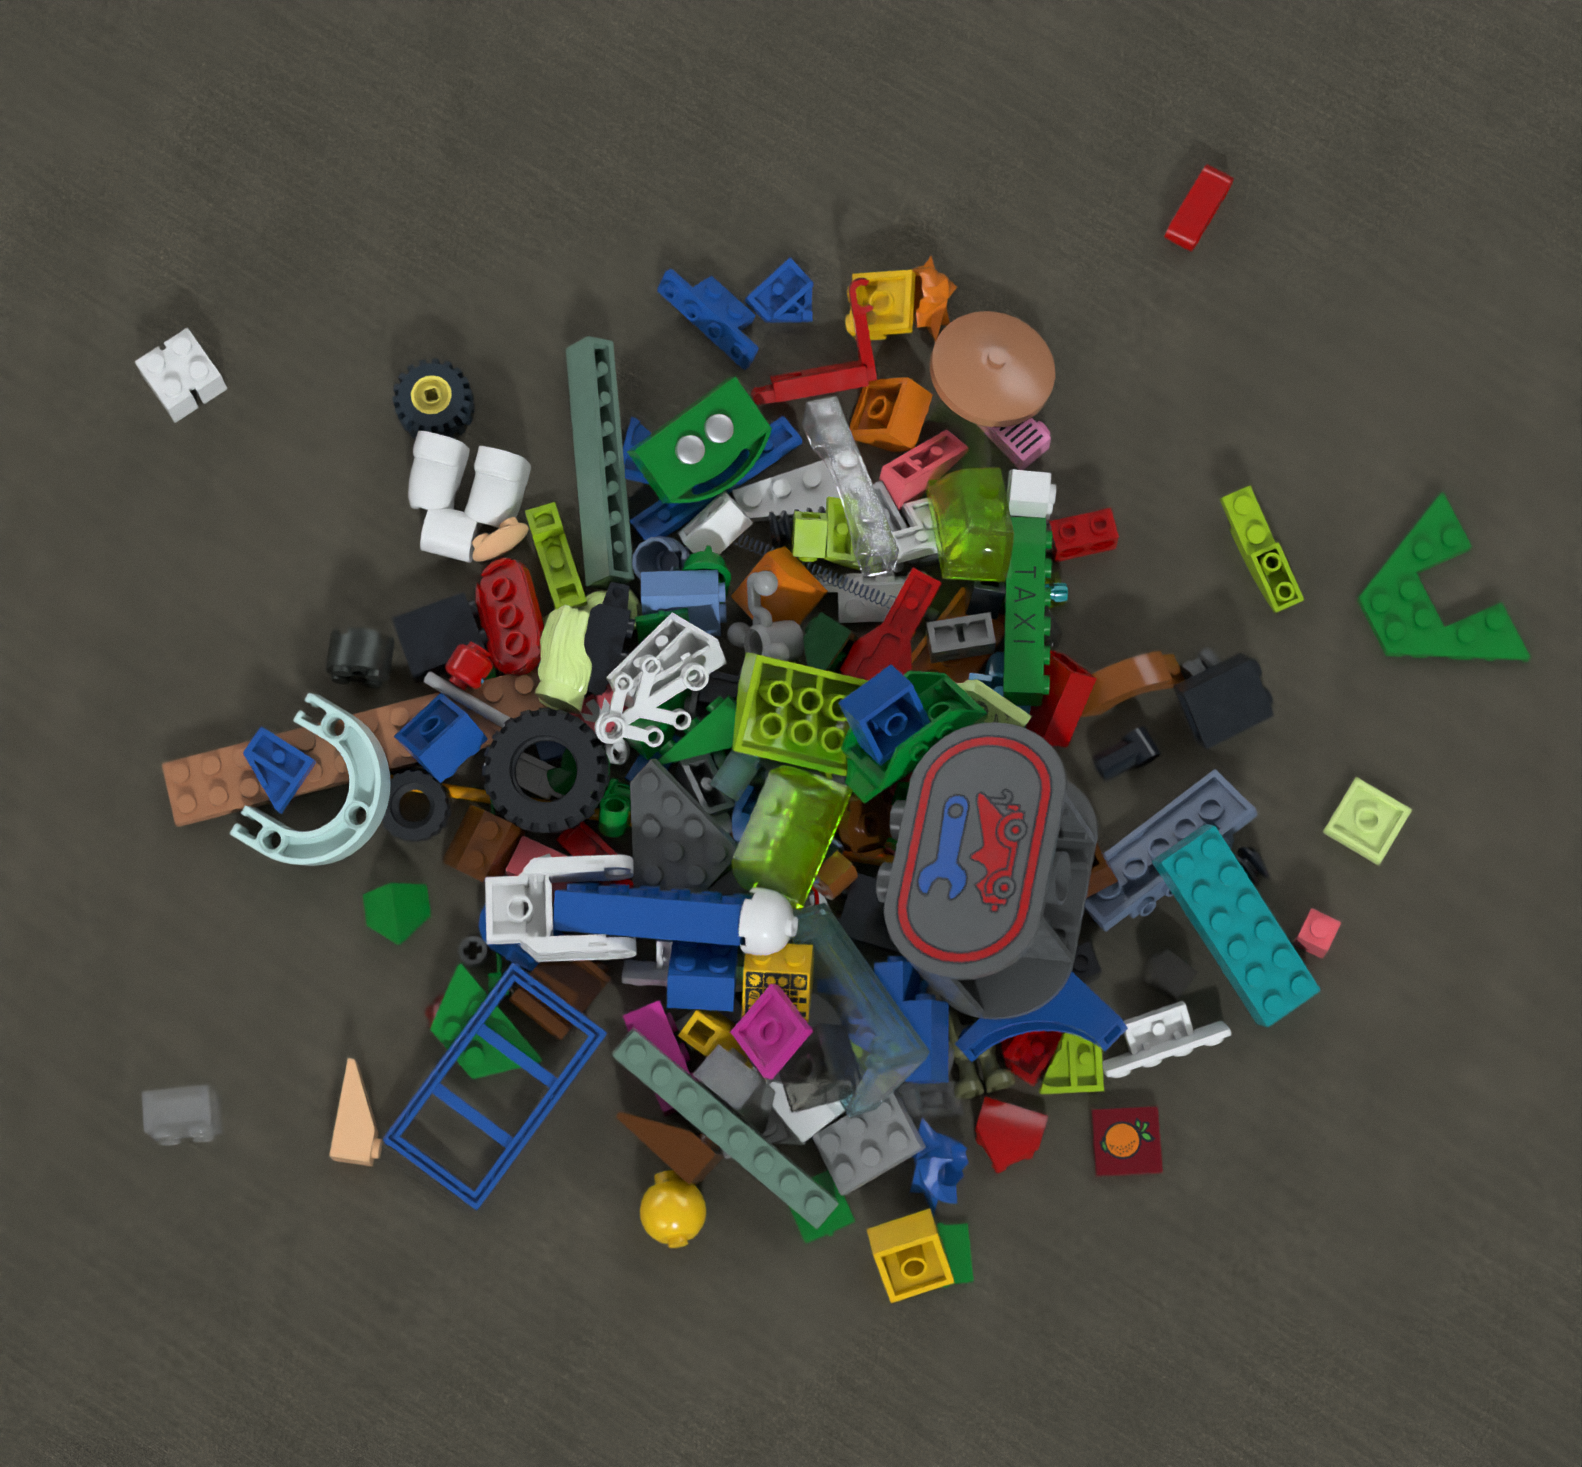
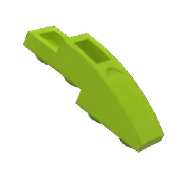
[1219,485,1304,613]

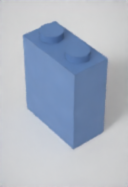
[641,570,727,636]

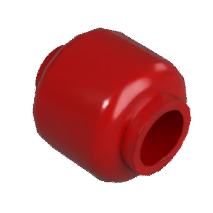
[445,641,493,691]

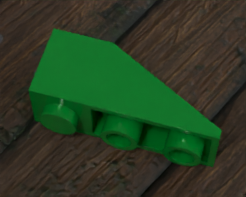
[658,695,737,765]

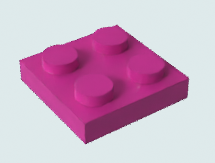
[731,983,813,1079]

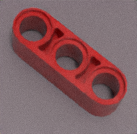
[1164,164,1234,252]

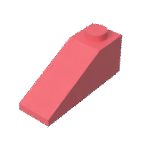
[878,429,969,511]

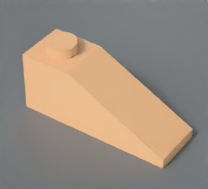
[329,1058,382,1167]

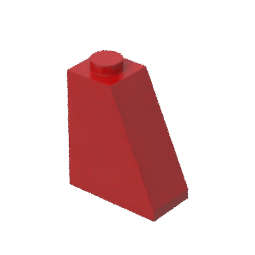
[1026,650,1097,748]

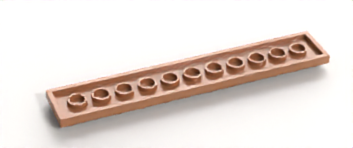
[162,667,547,827]

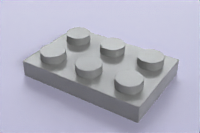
[812,1089,926,1195]

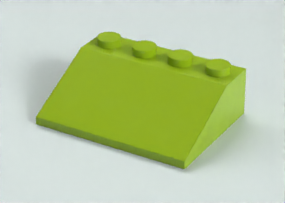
[732,652,867,777]

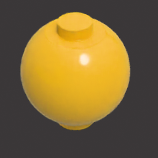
[640,1170,706,1248]

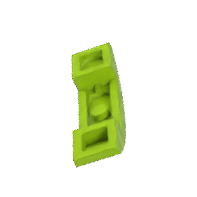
[525,502,588,609]

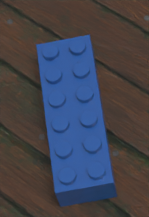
[553,881,753,946]

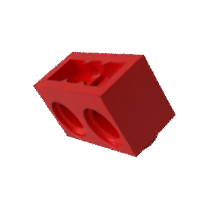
[1048,508,1119,562]

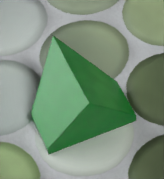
[363,882,432,946]

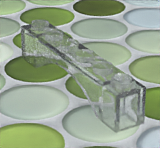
[802,396,899,578]

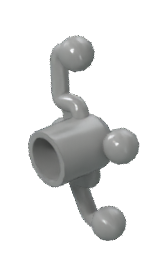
[727,570,804,676]

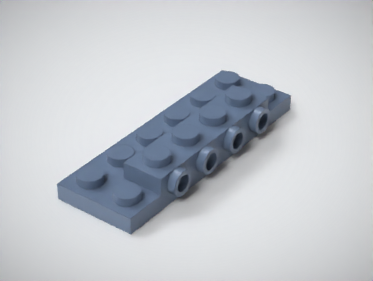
[1084,769,1258,932]

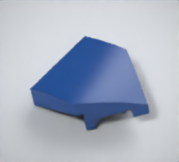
[744,258,813,322]

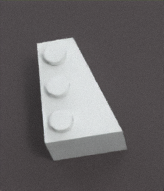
[1004,469,1056,531]
[607,612,727,708]

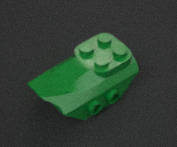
[841,671,988,804]

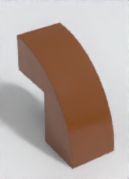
[807,850,858,900]

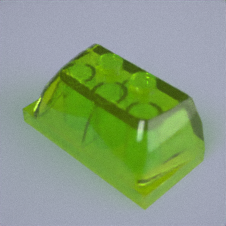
[925,467,1014,582]
[731,766,853,911]

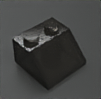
[779,1023,865,1113]
[693,1044,776,1134]

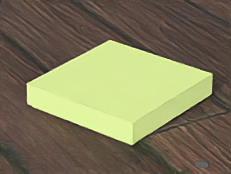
[1323,777,1412,866]

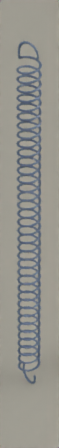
[688,522,896,609]

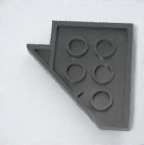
[630,758,744,893]

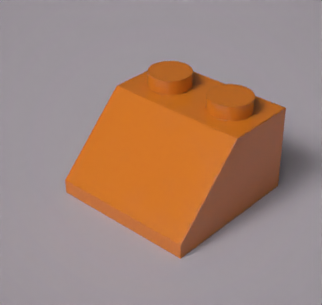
[846,377,933,452]
[731,546,828,625]

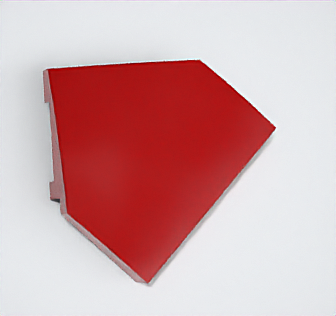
[1001,1031,1063,1087]
[975,1097,1048,1174]

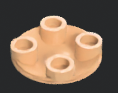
[472,517,529,562]

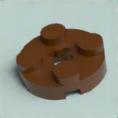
[838,793,893,857]

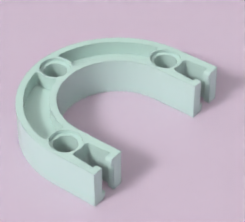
[230,693,391,866]

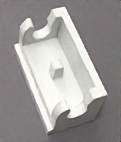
[678,491,753,554]

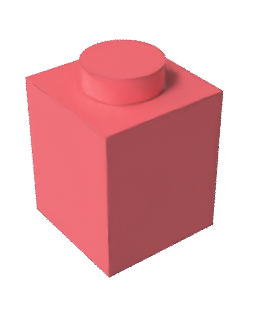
[1293,908,1341,959]

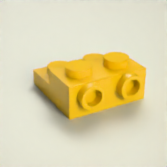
[846,270,916,340]

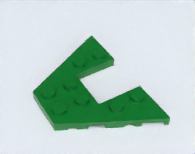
[1357,492,1531,662]

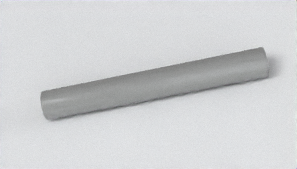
[424,671,510,728]

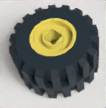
[392,358,475,440]

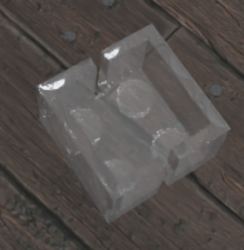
[142,1085,222,1145]

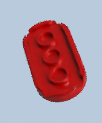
[475,558,545,676]

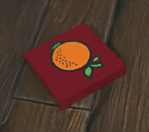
[1091,1106,1163,1177]

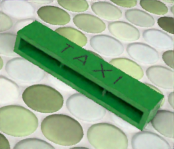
[1003,517,1052,706]

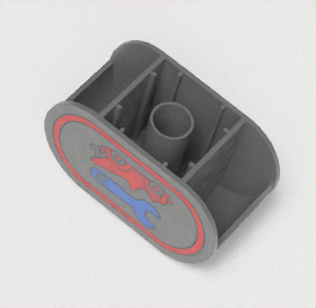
[876,722,1098,1019]

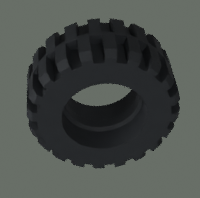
[482,708,610,834]

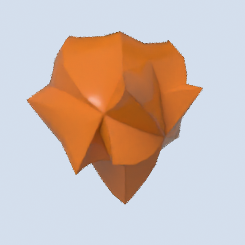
[912,256,958,342]

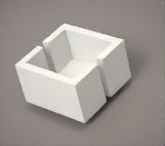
[135,328,227,423]

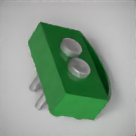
[627,376,772,504]

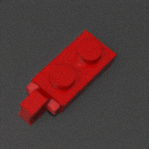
[556,821,634,888]

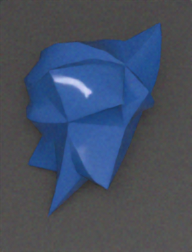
[910,1118,969,1218]

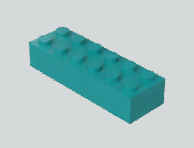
[1152,824,1321,1027]

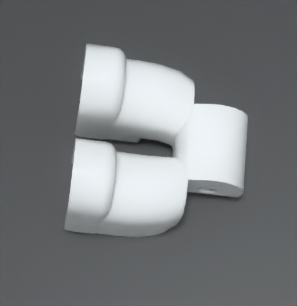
[408,431,531,562]

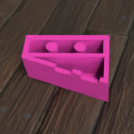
[623,1000,701,1117]

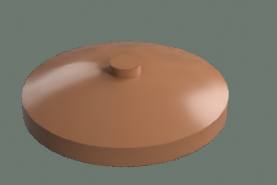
[930,311,1055,427]

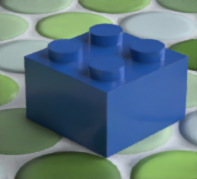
[838,665,930,766]
[667,940,738,1011]

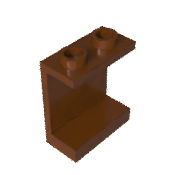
[509,960,612,1041]

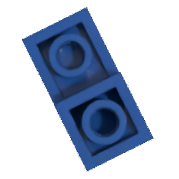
[732,784,761,859]

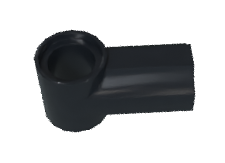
[1092,726,1161,782]

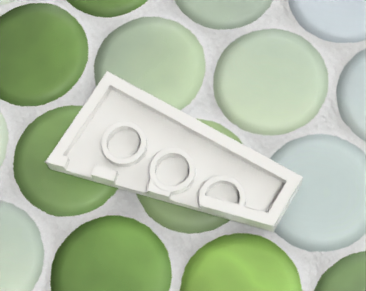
[732,451,865,522]

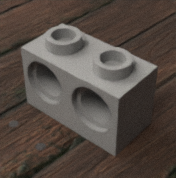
[925,612,996,663]

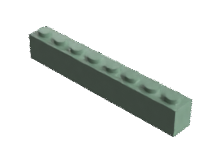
[566,336,634,590]
[612,1027,839,1229]

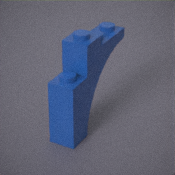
[818,956,948,1084]
[954,972,1128,1062]

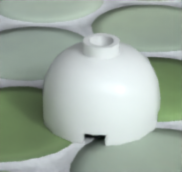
[739,887,798,955]

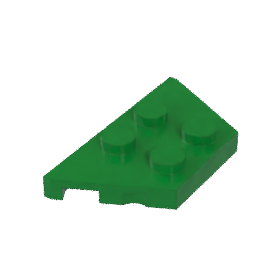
[430,963,543,1079]

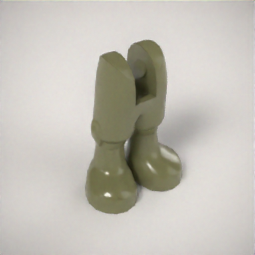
[948,1006,1015,1099]

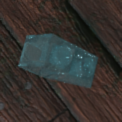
[710,748,764,802]

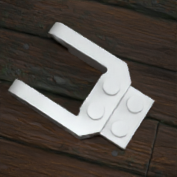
[485,855,636,962]

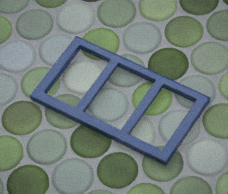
[382,962,608,1210]

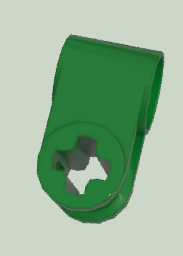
[598,777,631,837]

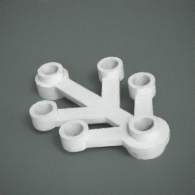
[595,655,709,747]

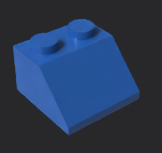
[394,693,488,783]

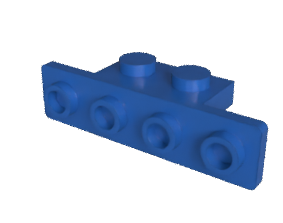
[657,268,759,370]

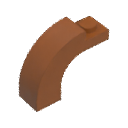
[1081,651,1184,717]

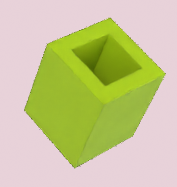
[791,511,828,562]

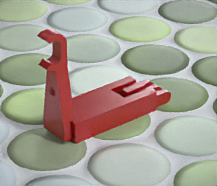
[751,278,877,405]

